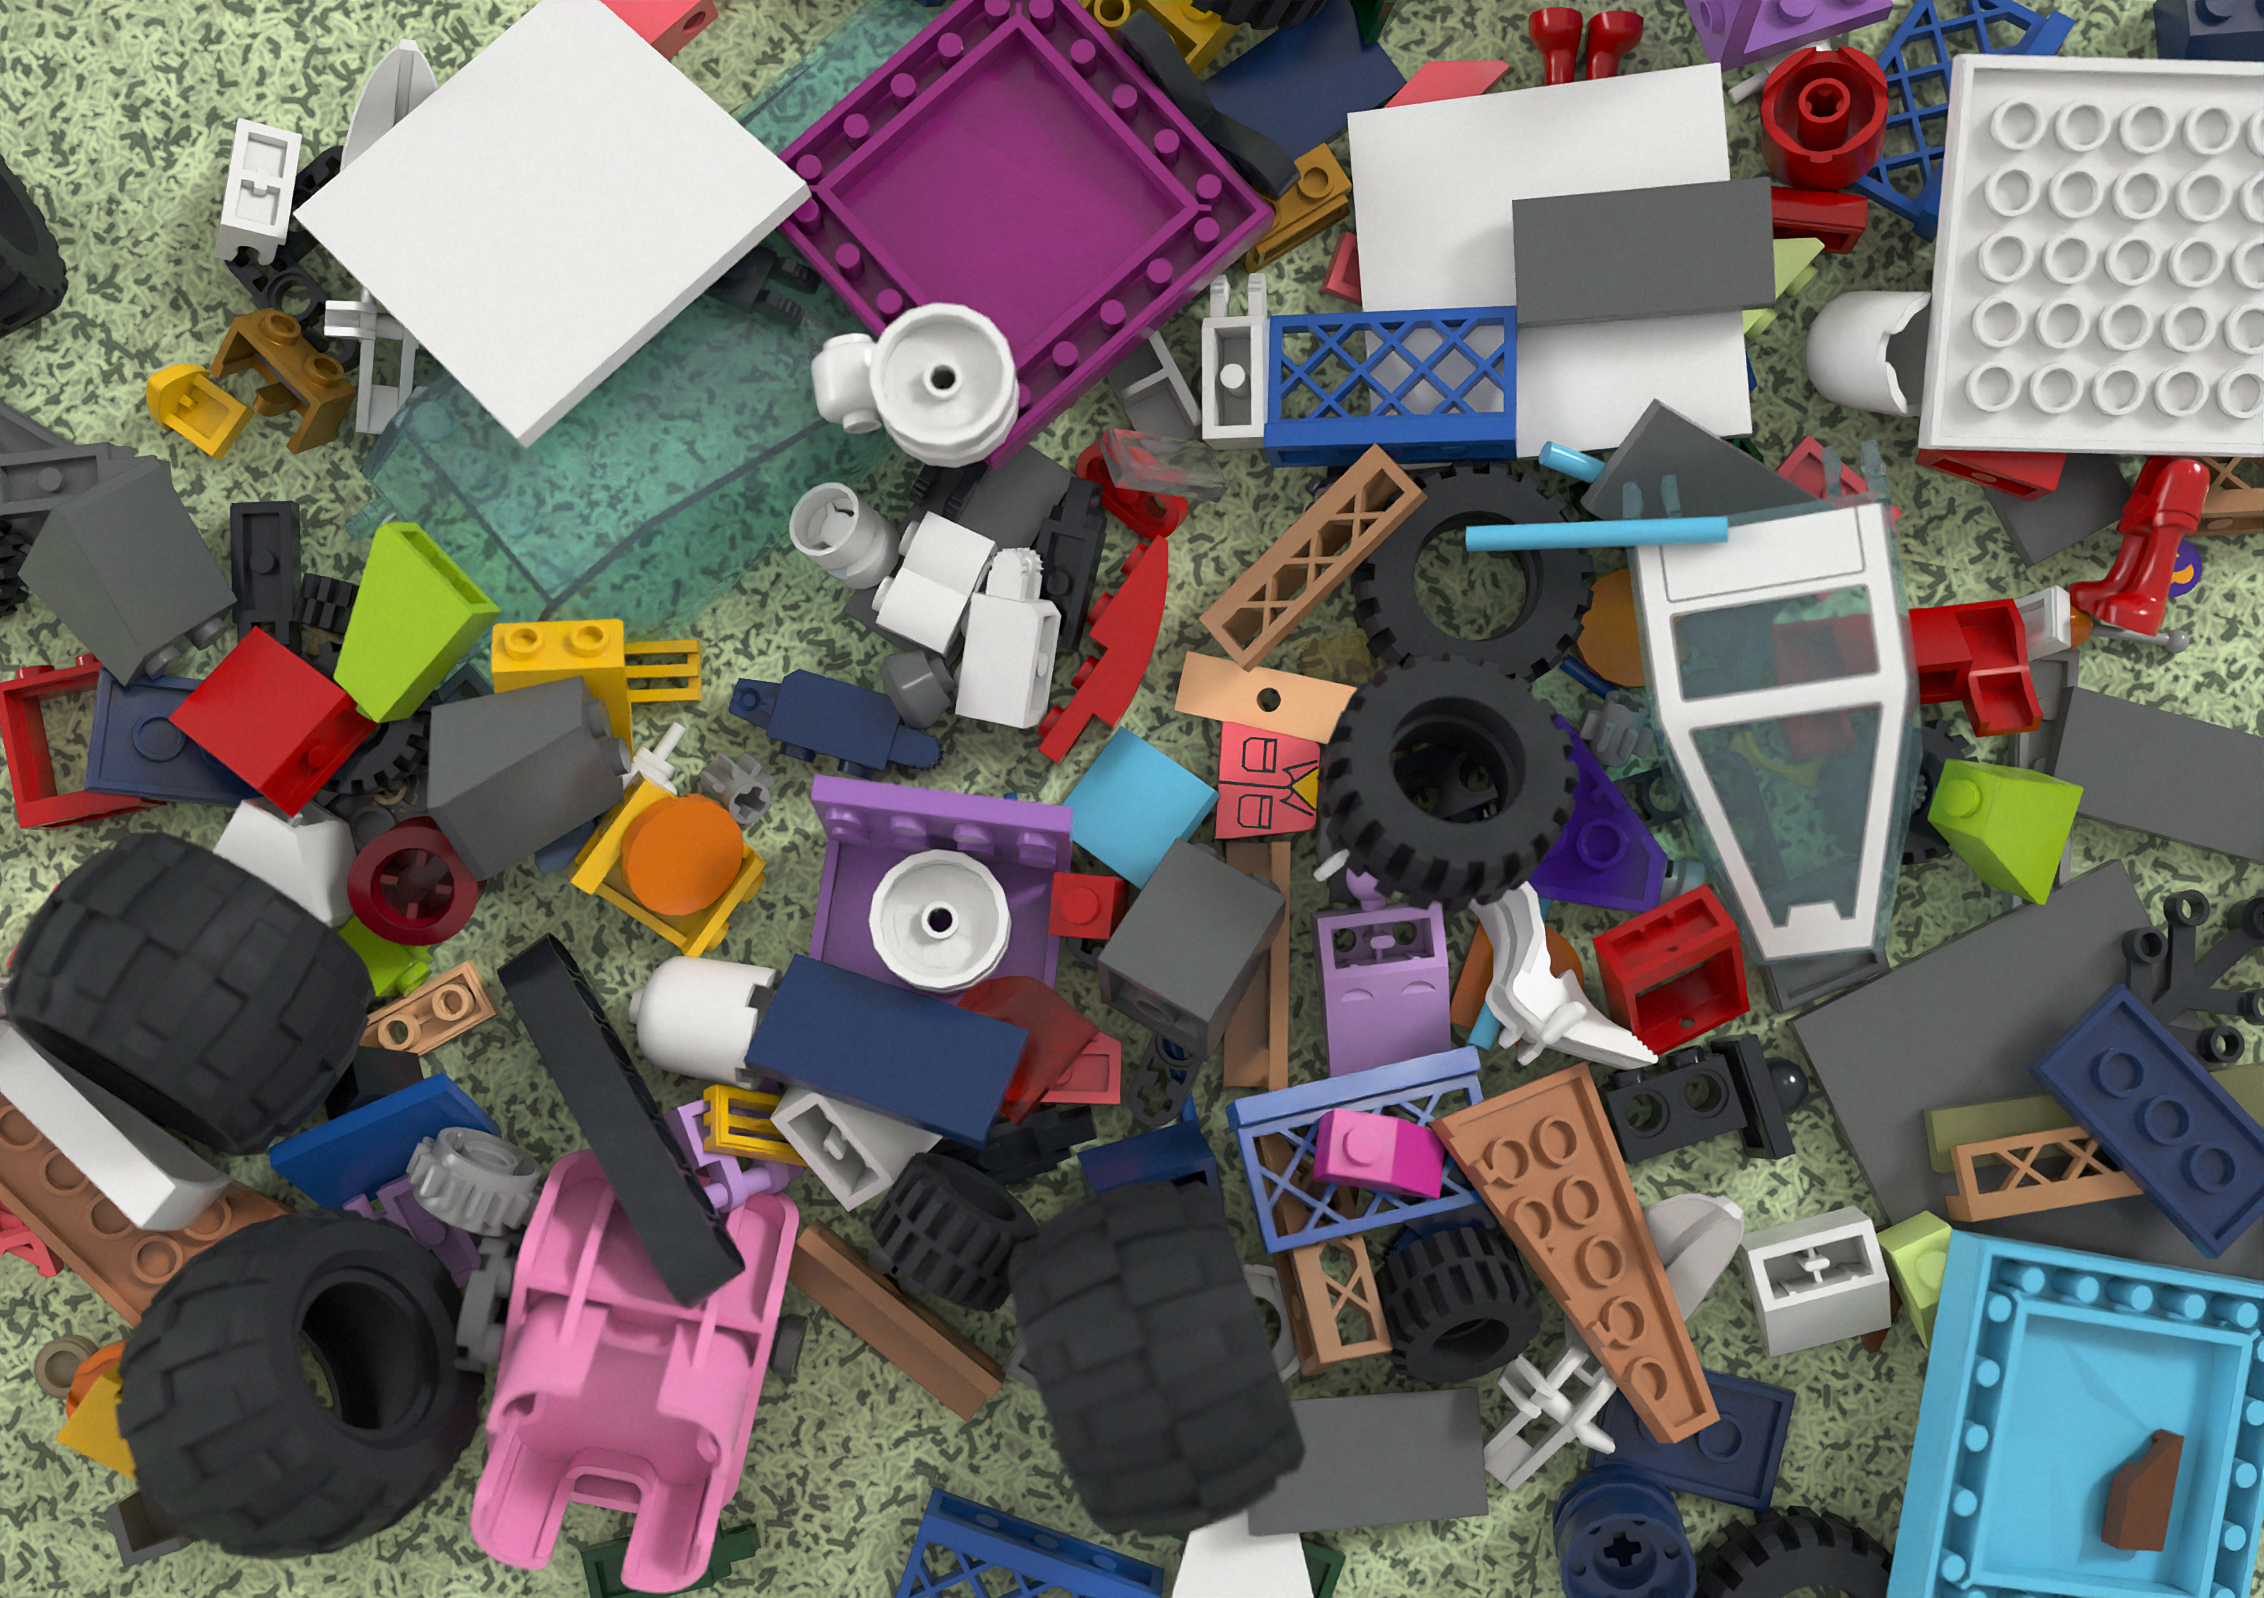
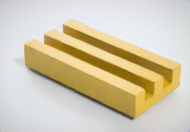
[624,640,702,704]
[703,1084,809,1167]

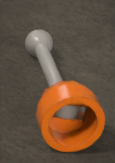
[2064,604,2189,653]

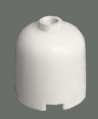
[1804,290,1932,417]
[629,956,782,1090]

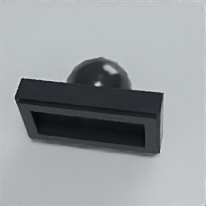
[1710,1034,1809,1160]

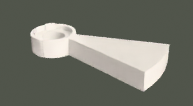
[0,992,233,1231]
[1170,1262,1314,1598]

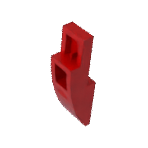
[1036,534,1168,767]

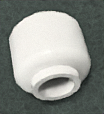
[811,334,882,434]

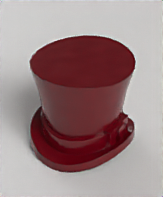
[347,816,488,946]

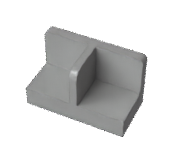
[1105,330,1202,462]

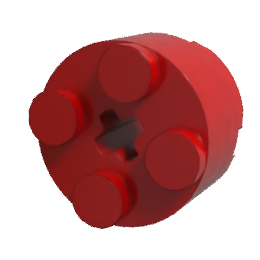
[1760,46,1889,192]

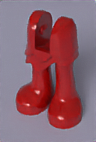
[1528,7,1644,86]
[2066,455,2210,637]

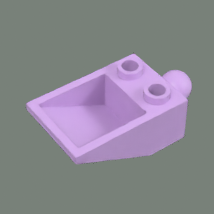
[1309,868,1451,1078]

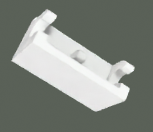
[214,118,302,265]

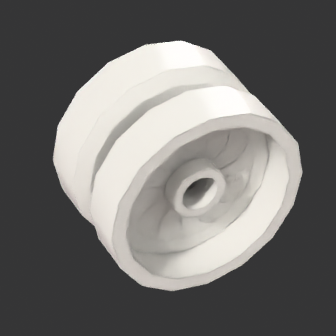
[869,303,1020,467]
[869,849,1012,995]

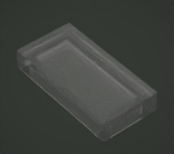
[1098,427,1228,503]

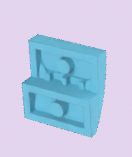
[1062,725,1221,891]

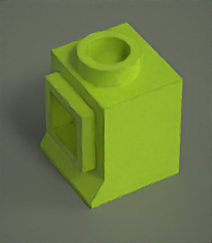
[337,915,434,997]

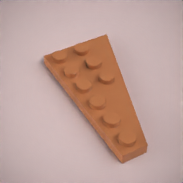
[1428,1061,1721,1444]
[0,1092,299,1328]

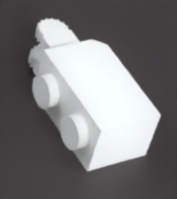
[1202,273,1270,450]
[952,548,1061,729]

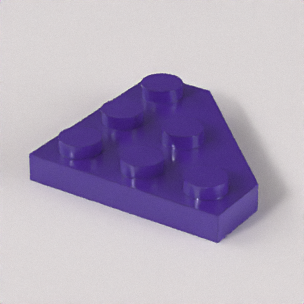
[1487,714,1668,914]

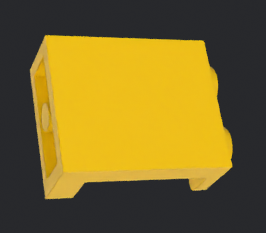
[492,619,634,763]
[566,770,767,958]

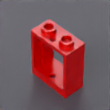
[0,653,167,831]
[1592,883,1750,1056]

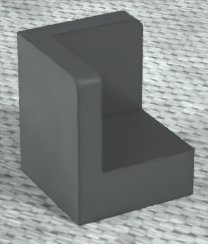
[107,1488,195,1568]

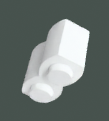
[872,511,998,658]

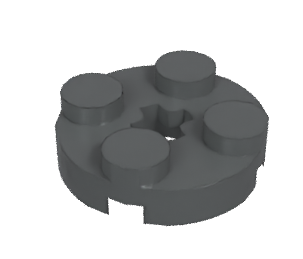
[455,1238,519,1373]

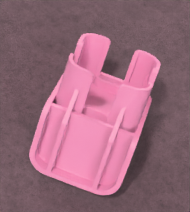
[470,1149,799,1593]

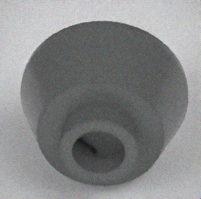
[879,650,958,730]

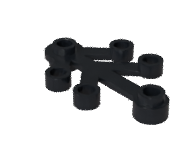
[2121,889,2264,1064]

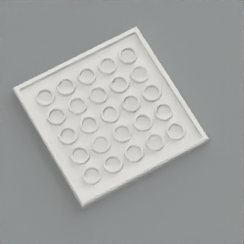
[292,0,812,449]
[1918,54,2264,457]
[1347,62,1752,474]

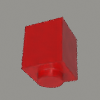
[1048,872,1130,941]

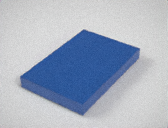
[268,1072,502,1210]

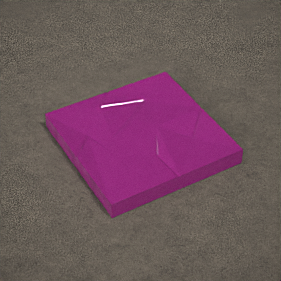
[774,0,1275,472]

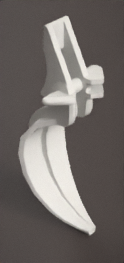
[324,38,439,437]
[1313,849,1658,1071]
[1483,1194,1744,1492]

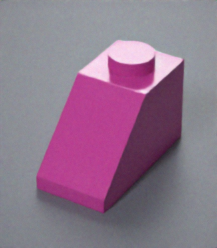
[1312,1108,1445,1199]

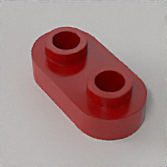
[1076,436,1188,540]

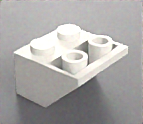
[213,797,357,928]
[770,1084,943,1212]
[1737,1206,1891,1358]

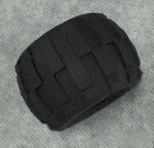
[1,832,376,1156]
[1008,1180,1306,1539]
[115,1209,485,1560]

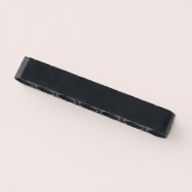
[497,932,747,1310]

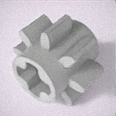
[1578,691,1657,767]
[698,751,775,828]

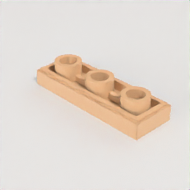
[1174,651,1358,744]
[360,960,501,1058]

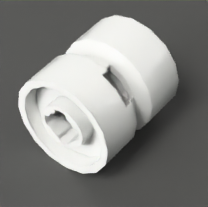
[789,482,901,589]

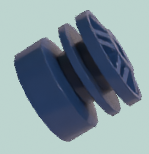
[1552,1465,1696,1598]

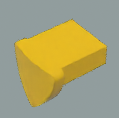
[146,364,256,460]

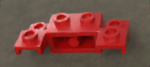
[1766,598,2043,758]

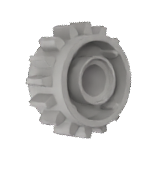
[406,1127,546,1236]

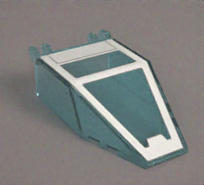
[1623,439,1923,966]

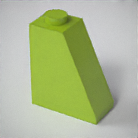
[333,522,502,723]
[1927,759,2084,905]

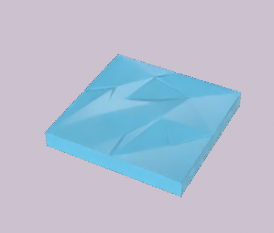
[1886,1229,2264,1598]

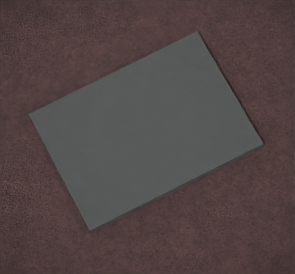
[1786,859,2264,1281]

